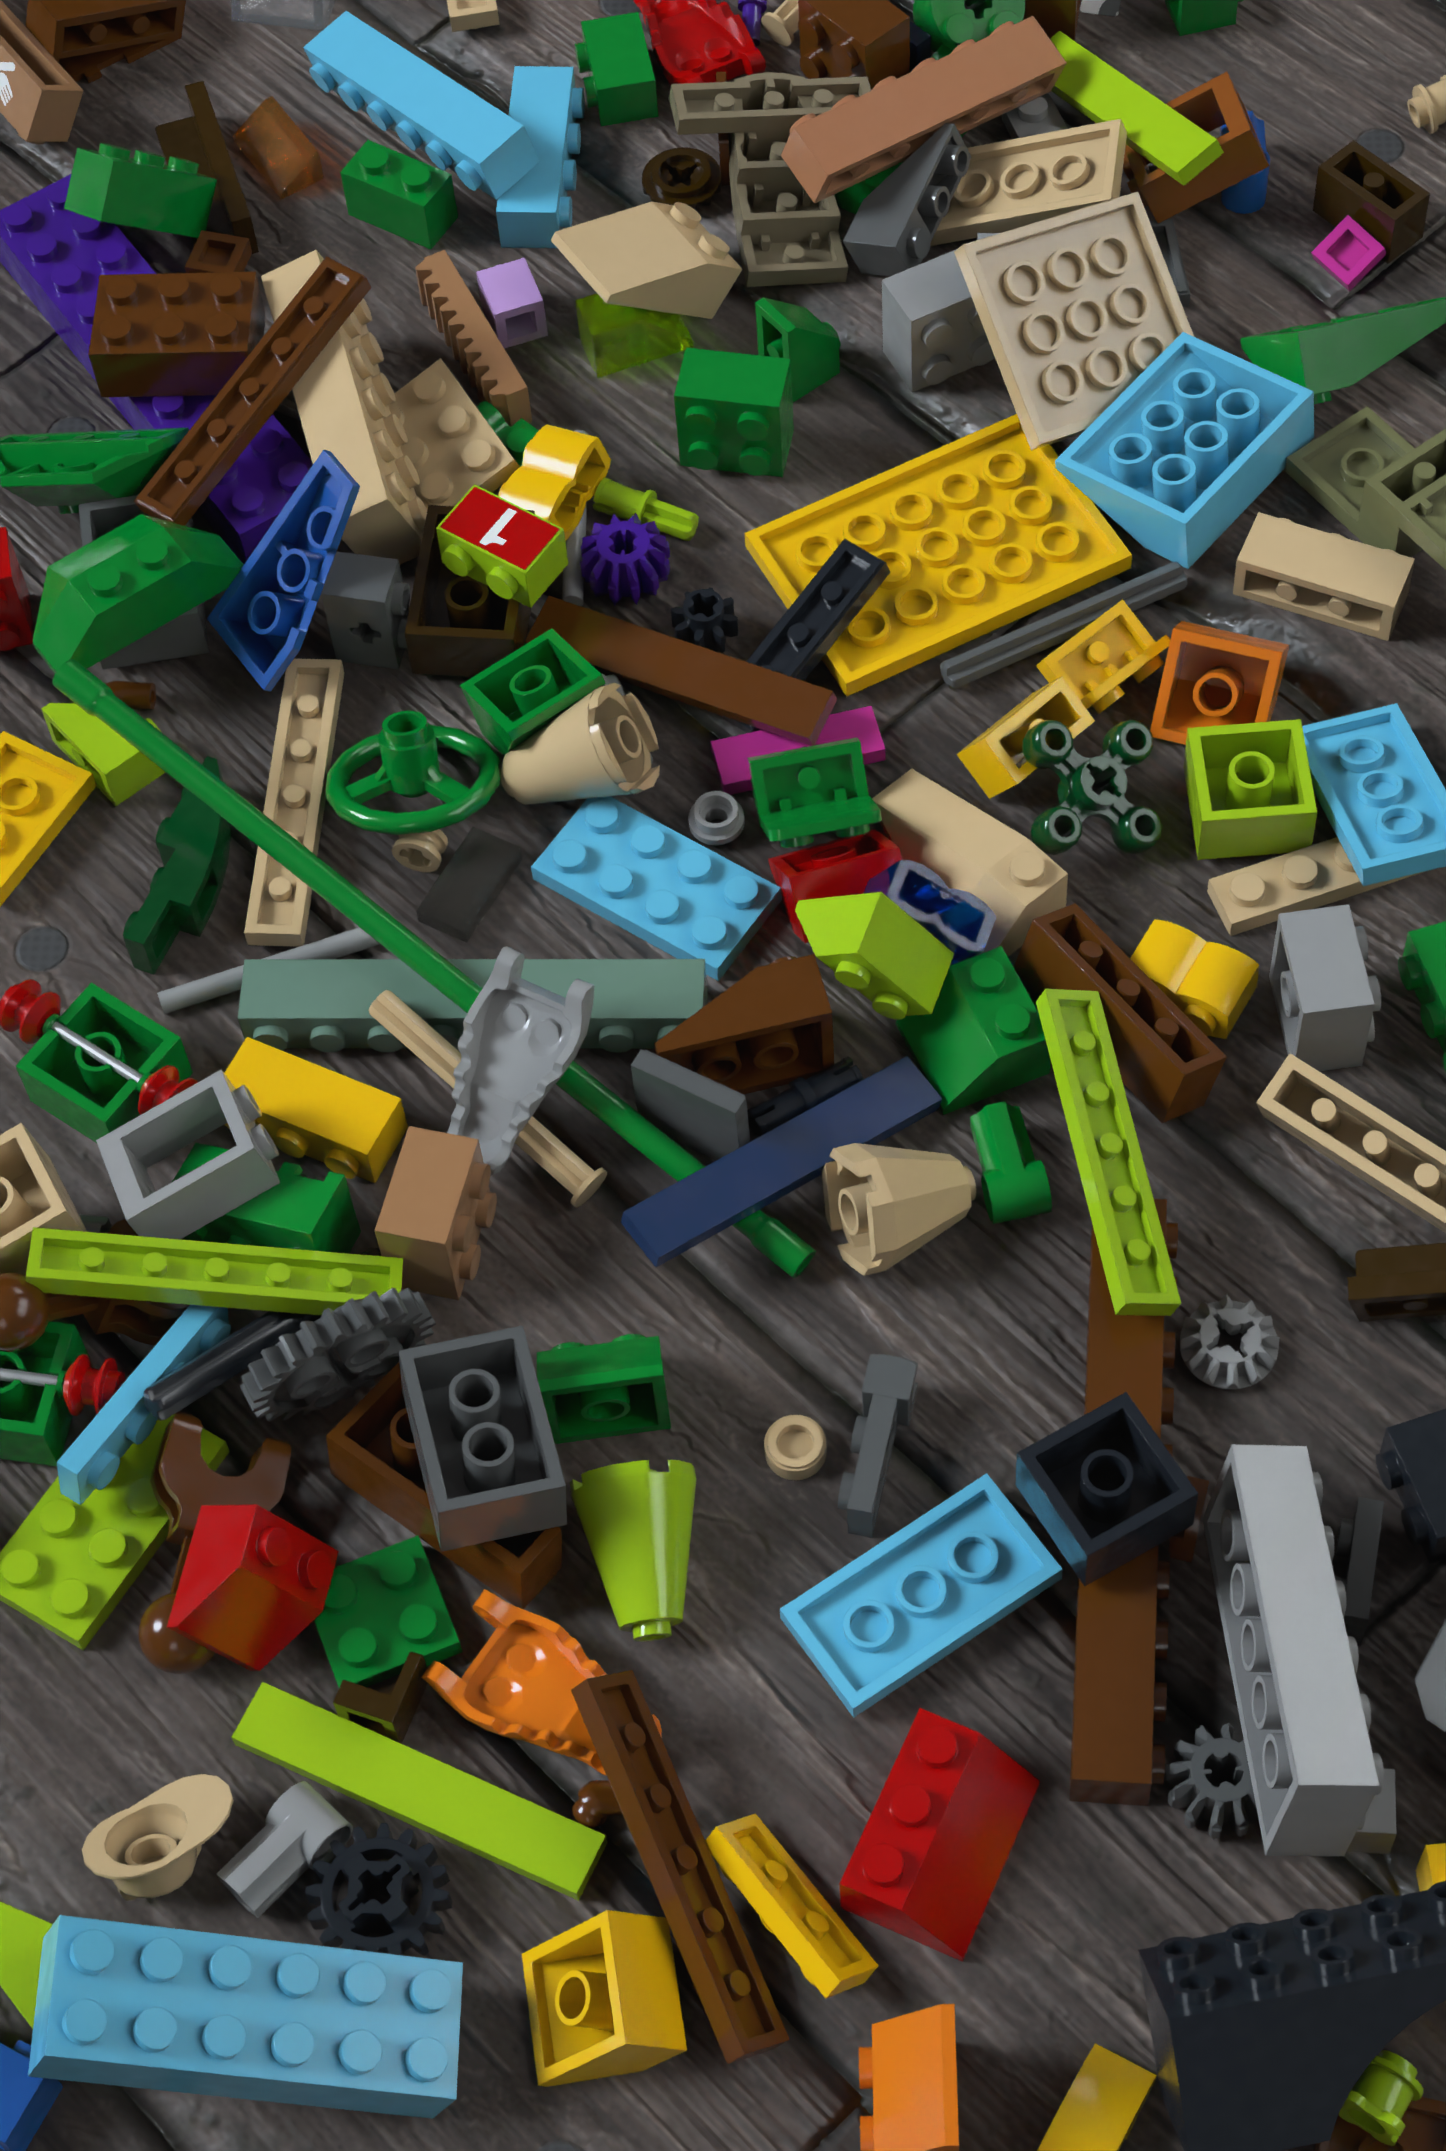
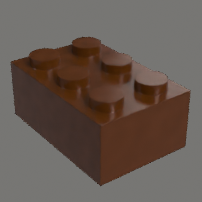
[88,271,266,397]

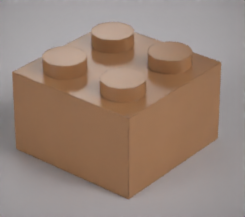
[374,1126,497,1300]

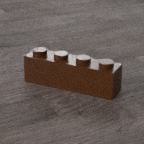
[1014,903,1227,1124]

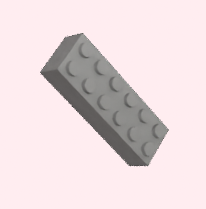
[1202,1444,1384,1856]

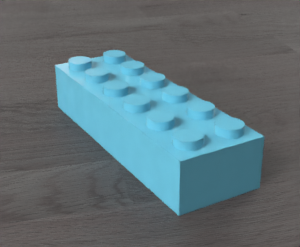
[28,1915,463,2119]

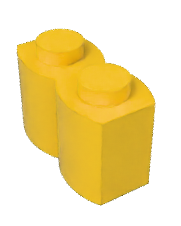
[498,424,611,541]
[1130,919,1259,1039]

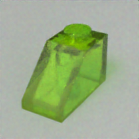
[575,293,694,378]

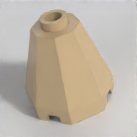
[822,1143,976,1276]

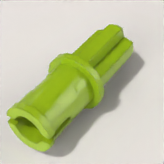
[593,478,699,541]

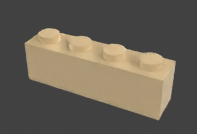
[1256,1053,1446,1233]

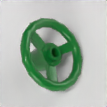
[326,711,500,835]

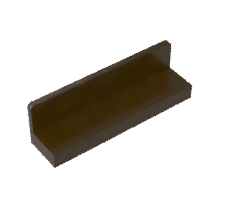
[155,81,259,254]
[1347,1242,1446,1322]

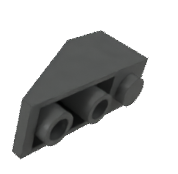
[843,123,971,276]

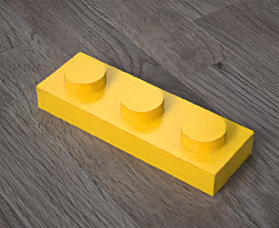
[705,1813,879,1999]

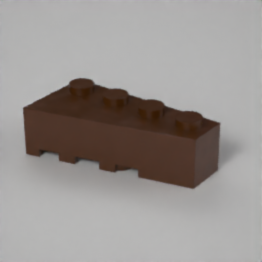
[326,1362,562,1609]

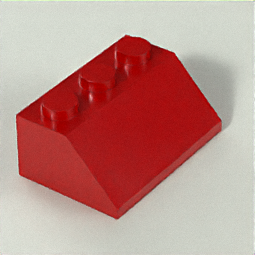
[839,1708,1040,1962]

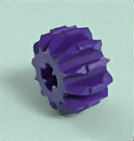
[580,513,670,606]

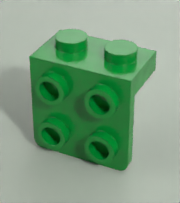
[748,737,882,848]

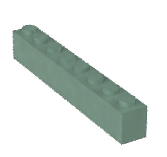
[238,959,708,1053]

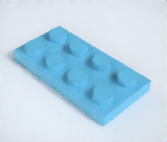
[1302,703,1446,886]
[531,796,782,981]
[780,1473,1063,1718]

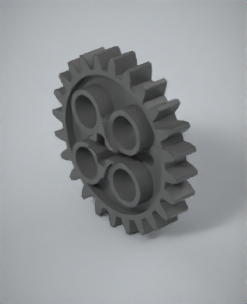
[240,1288,436,1421]

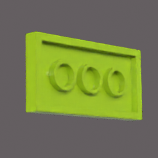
[0,1414,230,1650]

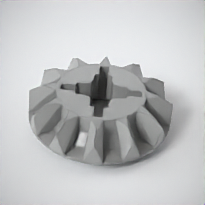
[1180,1294,1280,1389]

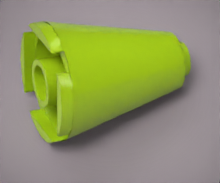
[570,1460,696,1642]

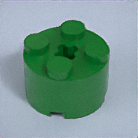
[913,0,1025,52]

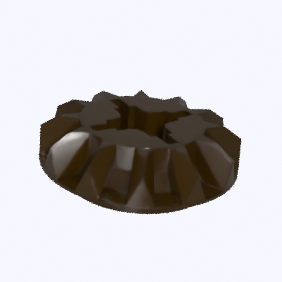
[642,147,721,209]

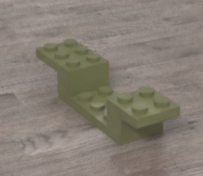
[1285,406,1446,570]

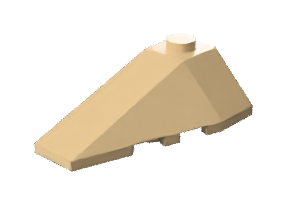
[872,769,1068,960]

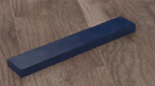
[621,1056,942,1268]

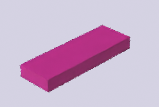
[711,706,886,795]

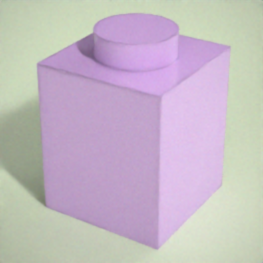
[476,258,548,349]

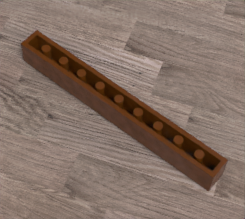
[1069,1199,1178,1806]

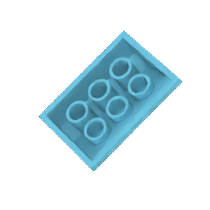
[1055,332,1314,569]

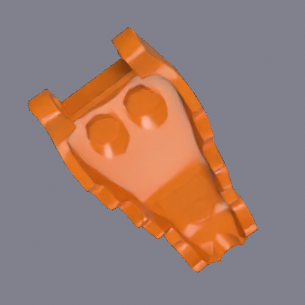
[421,1589,662,1776]

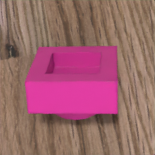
[1311,215,1386,292]

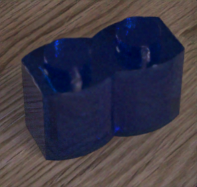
[863,860,997,966]

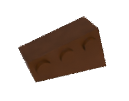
[26,0,186,83]

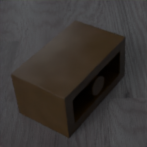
[1313,140,1430,264]

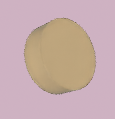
[764,1415,827,1480]

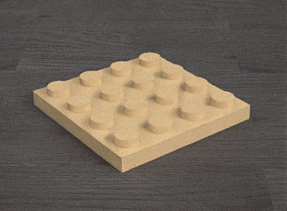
[954,191,1194,451]

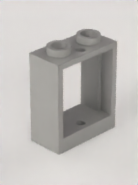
[96,1070,280,1239]

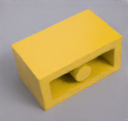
[956,676,1095,799]

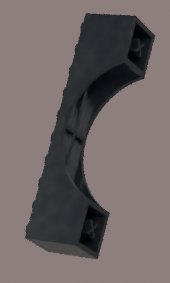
[1138,1881,1446,2151]

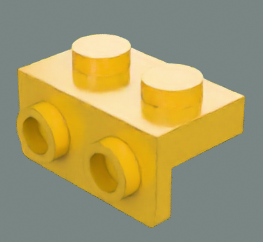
[1036,599,1170,714]

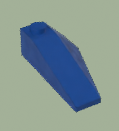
[207,450,360,691]

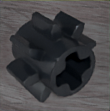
[671,587,739,653]

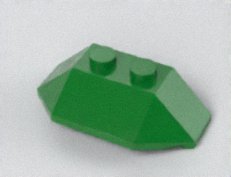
[0,427,189,514]
[32,514,244,673]

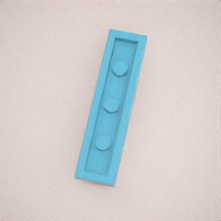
[57,1305,231,1505]

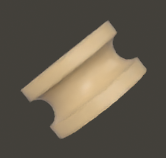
[392,829,448,872]

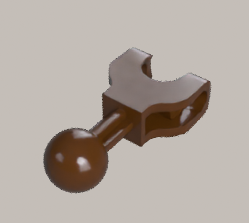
[0,1219,189,1352]
[138,1412,291,1674]

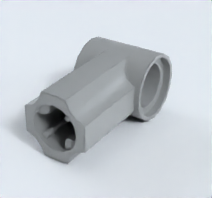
[216,1781,353,1918]

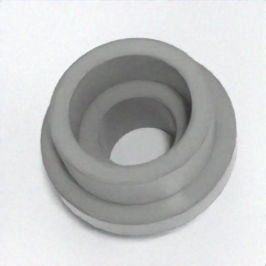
[688,791,745,845]

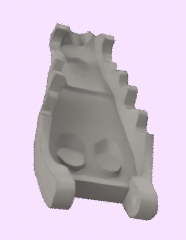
[447,946,595,1176]

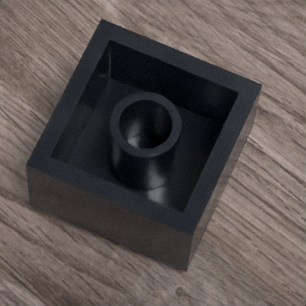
[1015,1392,1198,1586]

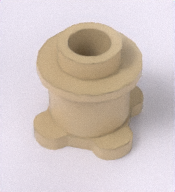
[1407,75,1446,133]

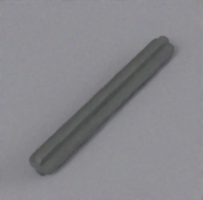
[940,562,1187,689]

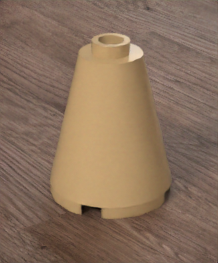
[500,683,660,805]

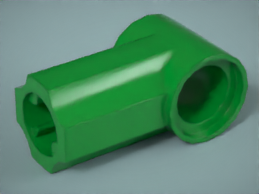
[970,1102,1052,1224]

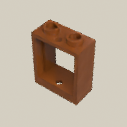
[1123,72,1269,224]

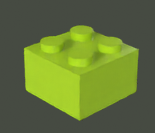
[1183,719,1317,860]

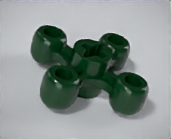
[1022,720,1162,855]

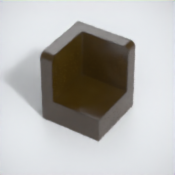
[333,1651,428,1744]

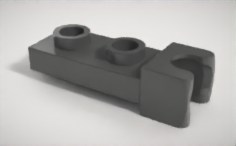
[838,1354,918,1538]

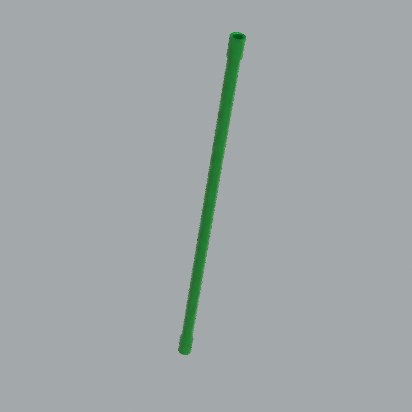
[52,659,816,1279]

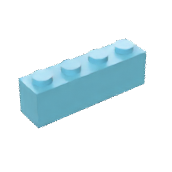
[496,66,585,248]

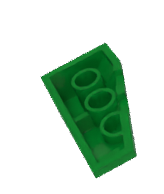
[1240,297,1446,404]

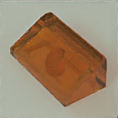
[233,96,324,199]

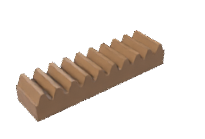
[415,250,532,427]

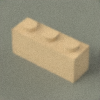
[1233,512,1415,641]

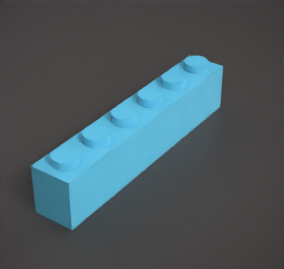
[303,11,540,200]

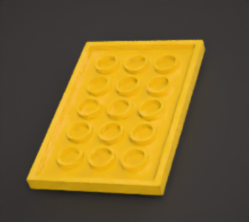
[744,414,1132,697]

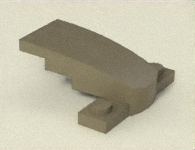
[669,72,871,287]

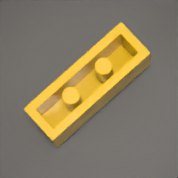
[224,1037,408,1183]

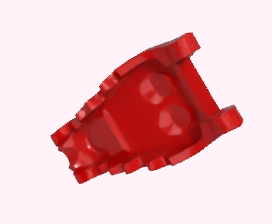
[633,0,766,86]

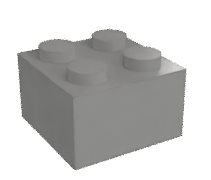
[882,249,995,393]
[1269,904,1381,1071]

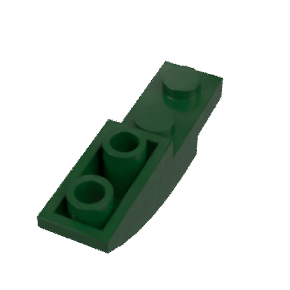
[123,756,231,975]

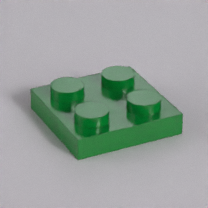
[314,1535,463,1688]

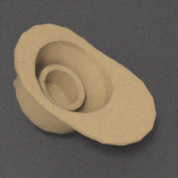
[82,1774,233,1901]

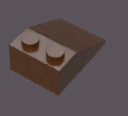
[655,954,834,1095]

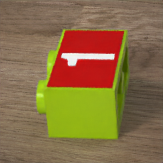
[436,484,568,608]

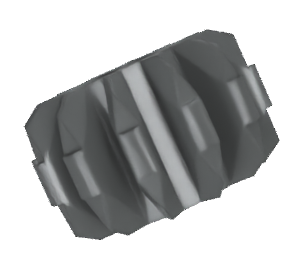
[1164,1722,1259,1840]

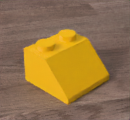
[522,1910,687,2087]

